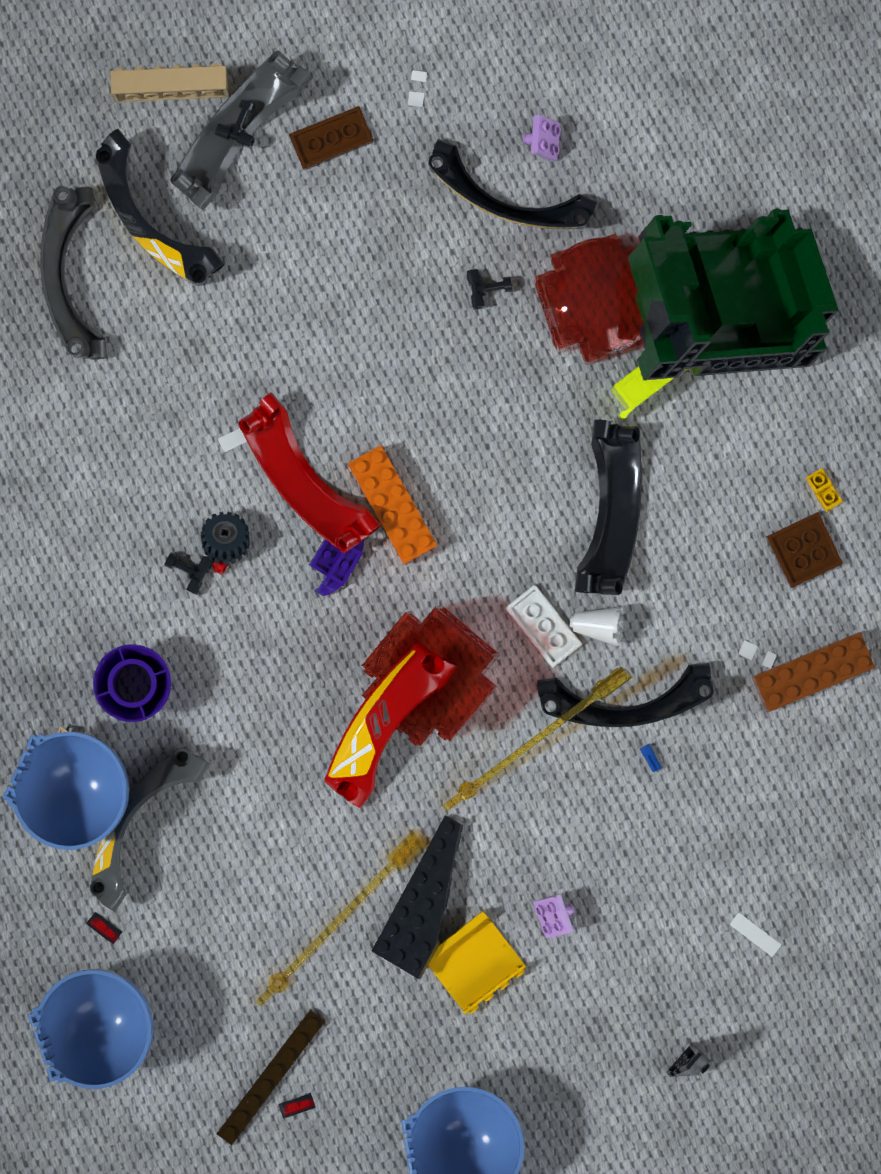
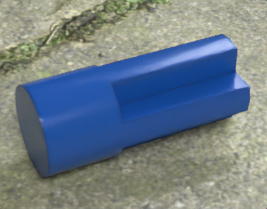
[640,744,662,772]

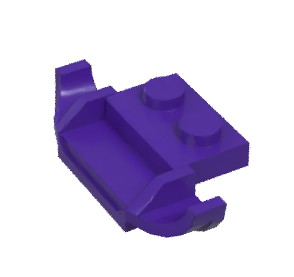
[309,539,364,596]

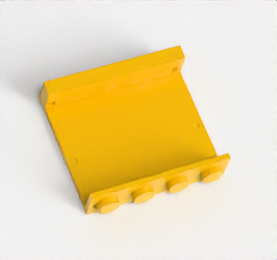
[428,911,526,1014]

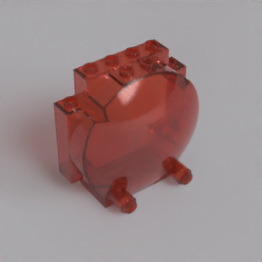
[534,234,644,365]
[362,605,500,746]

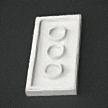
[505,584,582,668]

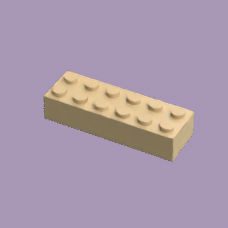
[110,63,229,102]

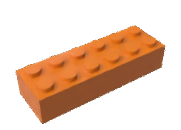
[347,445,437,565]

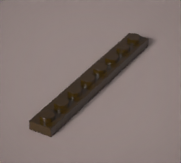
[216,1009,325,1146]

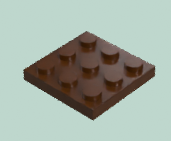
[766,512,843,589]

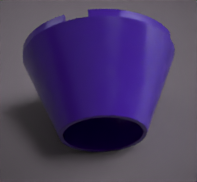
[93,644,171,722]

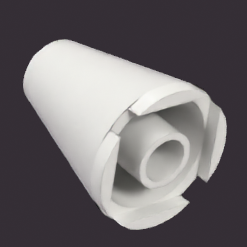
[570,607,623,646]

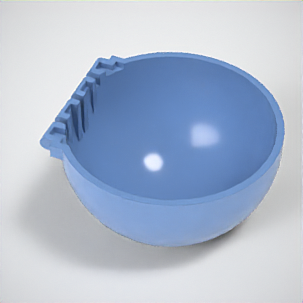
[3,732,129,850]
[27,969,154,1089]
[401,1087,524,1174]

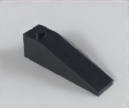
[666,1043,711,1077]

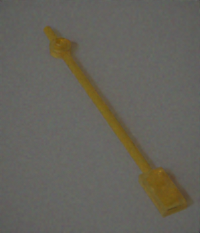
[443,666,633,811]
[255,830,426,1006]

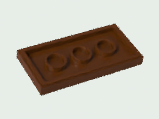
[289,106,374,170]

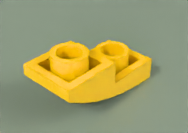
[806,468,843,513]

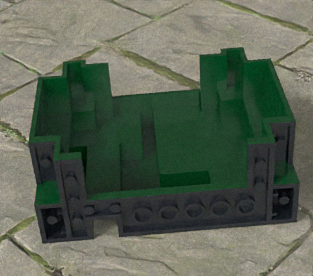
[628,208,839,380]

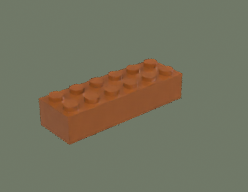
[752,632,875,712]

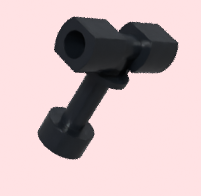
[215,100,255,149]
[467,269,512,310]
[164,552,214,595]

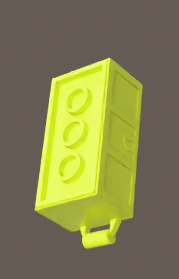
[611,366,688,420]

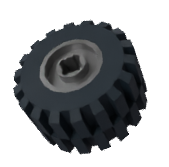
[201,512,250,565]

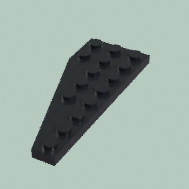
[371,815,463,980]

